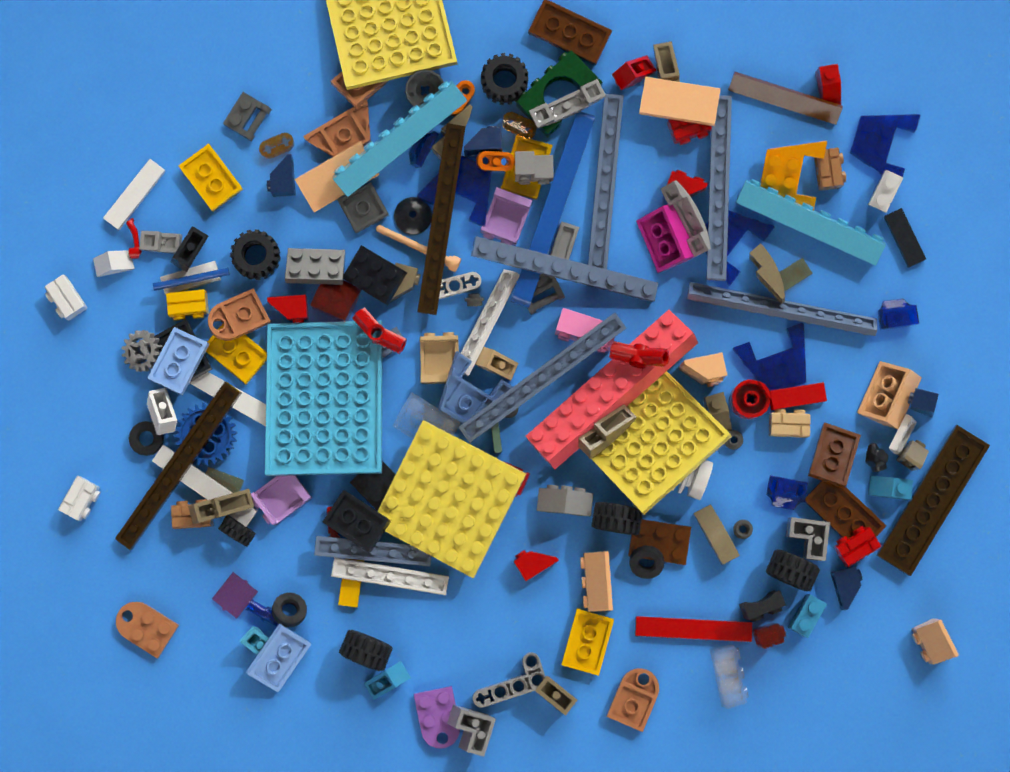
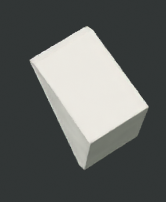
[93,250,135,277]

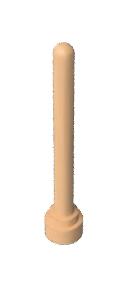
[376,225,461,272]

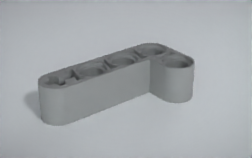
[473,652,545,707]

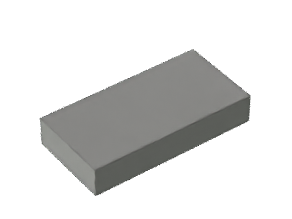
[551,221,579,260]

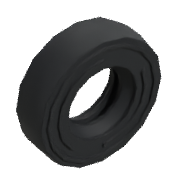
[129,421,164,456]
[629,545,664,579]
[272,592,307,627]

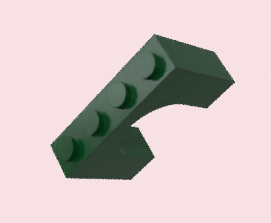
[516,50,603,138]

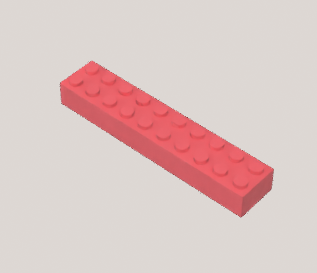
[525,310,698,470]

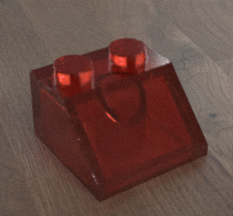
[310,280,362,322]

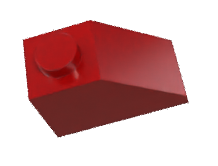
[612,55,657,90]
[815,64,841,105]
[267,295,309,323]
[514,550,559,581]

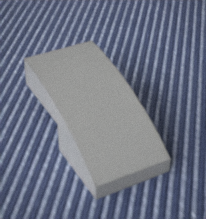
[139,231,182,253]

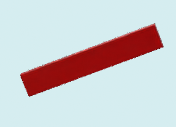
[635,616,753,642]

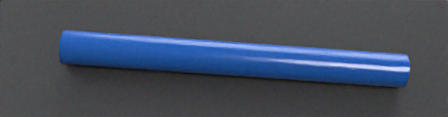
[153,268,230,291]

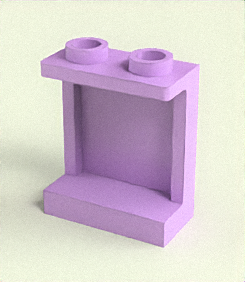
[480,187,532,246]
[251,475,312,526]

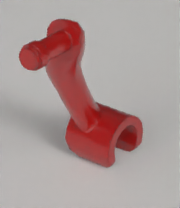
[126,218,142,259]

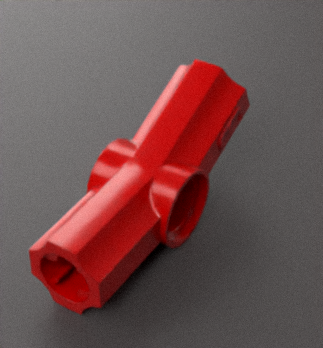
[352,307,407,354]
[609,341,670,369]

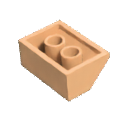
[679,353,727,387]
[857,361,922,430]
[580,551,613,612]

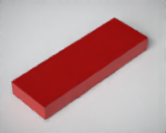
[770,382,827,410]

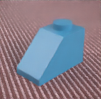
[868,476,913,500]
[364,661,411,700]

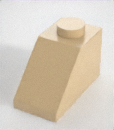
[475,347,518,381]

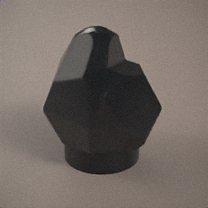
[865,443,888,472]

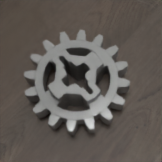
[121,330,162,372]

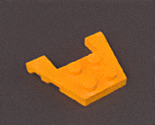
[761,141,827,210]

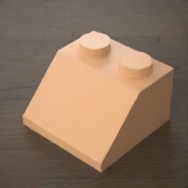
[912,619,959,665]

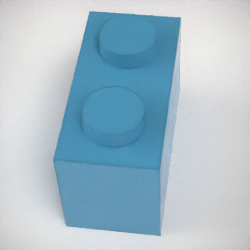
[788,594,827,638]

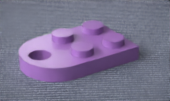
[414,686,460,748]

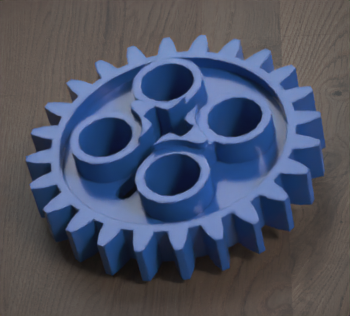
[174,403,238,466]

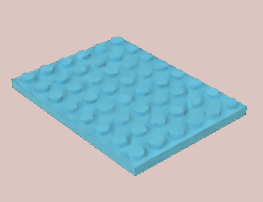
[265,321,383,476]

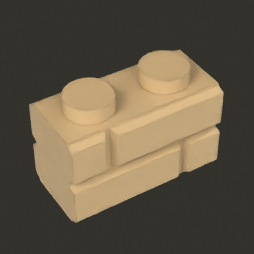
[769,409,810,438]

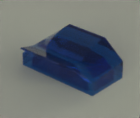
[408,131,439,168]
[878,299,919,330]
[766,475,808,510]

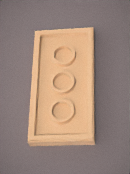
[639,77,721,126]
[295,141,379,212]

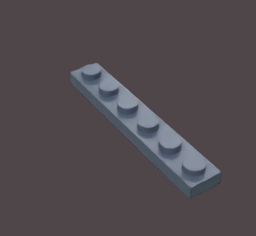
[314,536,431,566]

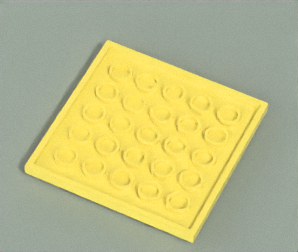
[326,0,458,90]
[591,371,732,515]
[377,420,526,578]

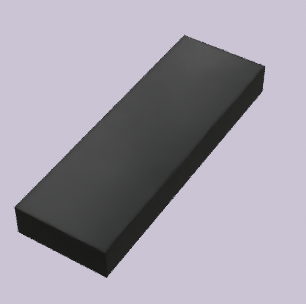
[884,208,926,268]

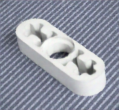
[439,272,481,299]

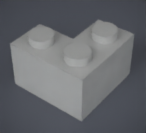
[515,151,554,185]
[537,485,593,517]
[786,517,830,561]
[447,705,496,757]

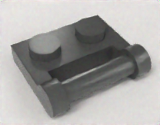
[223,92,272,141]
[516,274,565,315]

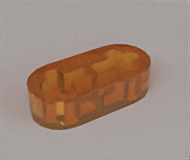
[502,112,537,139]
[259,133,294,159]

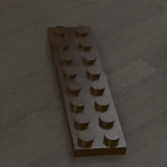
[876,425,990,576]

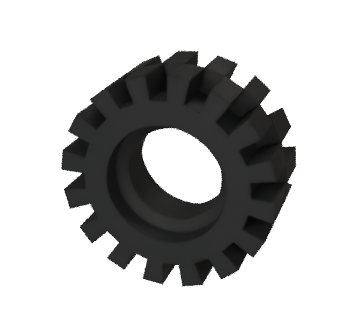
[218,515,256,547]

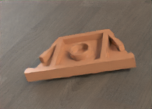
[303,100,371,157]

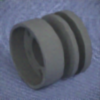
[405,70,444,107]

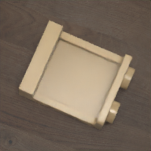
[420,332,459,384]

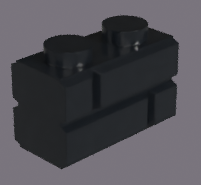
[171,226,209,272]

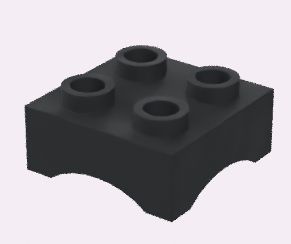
[739,590,786,622]

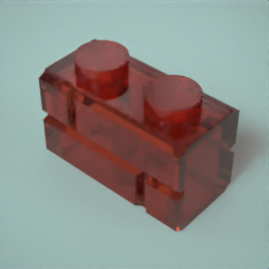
[752,623,786,649]

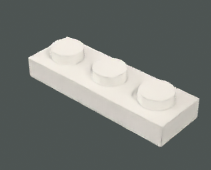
[160,261,221,296]

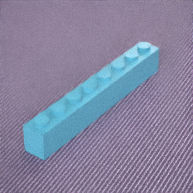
[333,80,467,197]
[736,179,886,266]

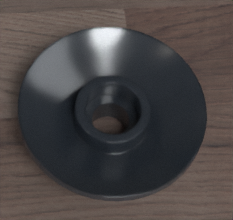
[394,197,432,235]

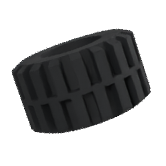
[481,53,528,105]
[230,229,281,280]
[592,502,643,535]
[766,550,820,591]
[339,630,393,671]

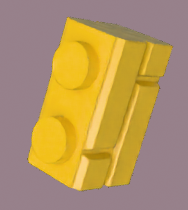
[166,289,209,321]

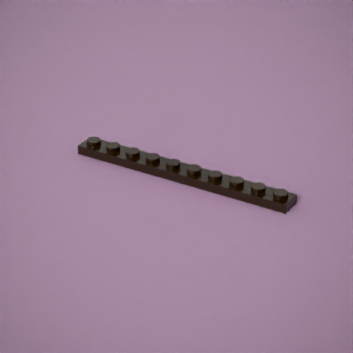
[417,123,466,315]
[115,382,242,550]

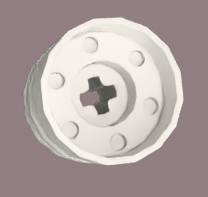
[672,460,713,500]

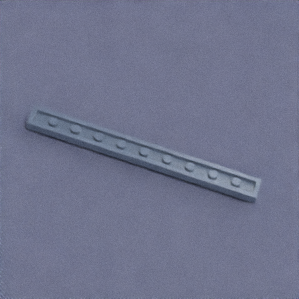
[588,94,624,269]
[707,95,732,281]
[471,236,658,302]
[687,282,877,336]
[458,313,626,443]

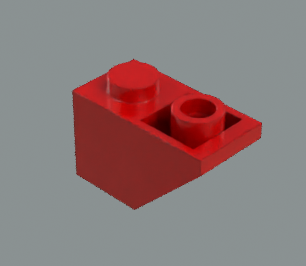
[663,170,708,197]

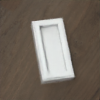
[889,414,917,456]

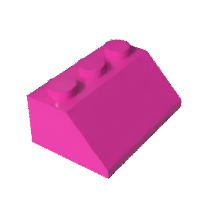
[636,204,694,273]

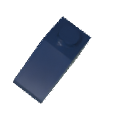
[464,126,502,158]
[267,154,296,197]
[908,388,939,418]
[830,566,863,610]

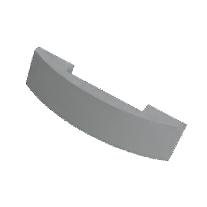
[529,79,606,128]
[661,180,710,257]

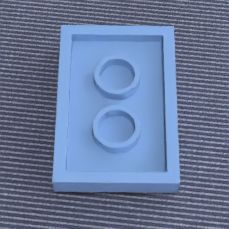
[148,327,209,395]
[246,623,311,692]

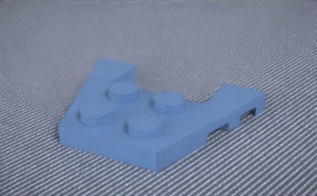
[438,351,513,423]

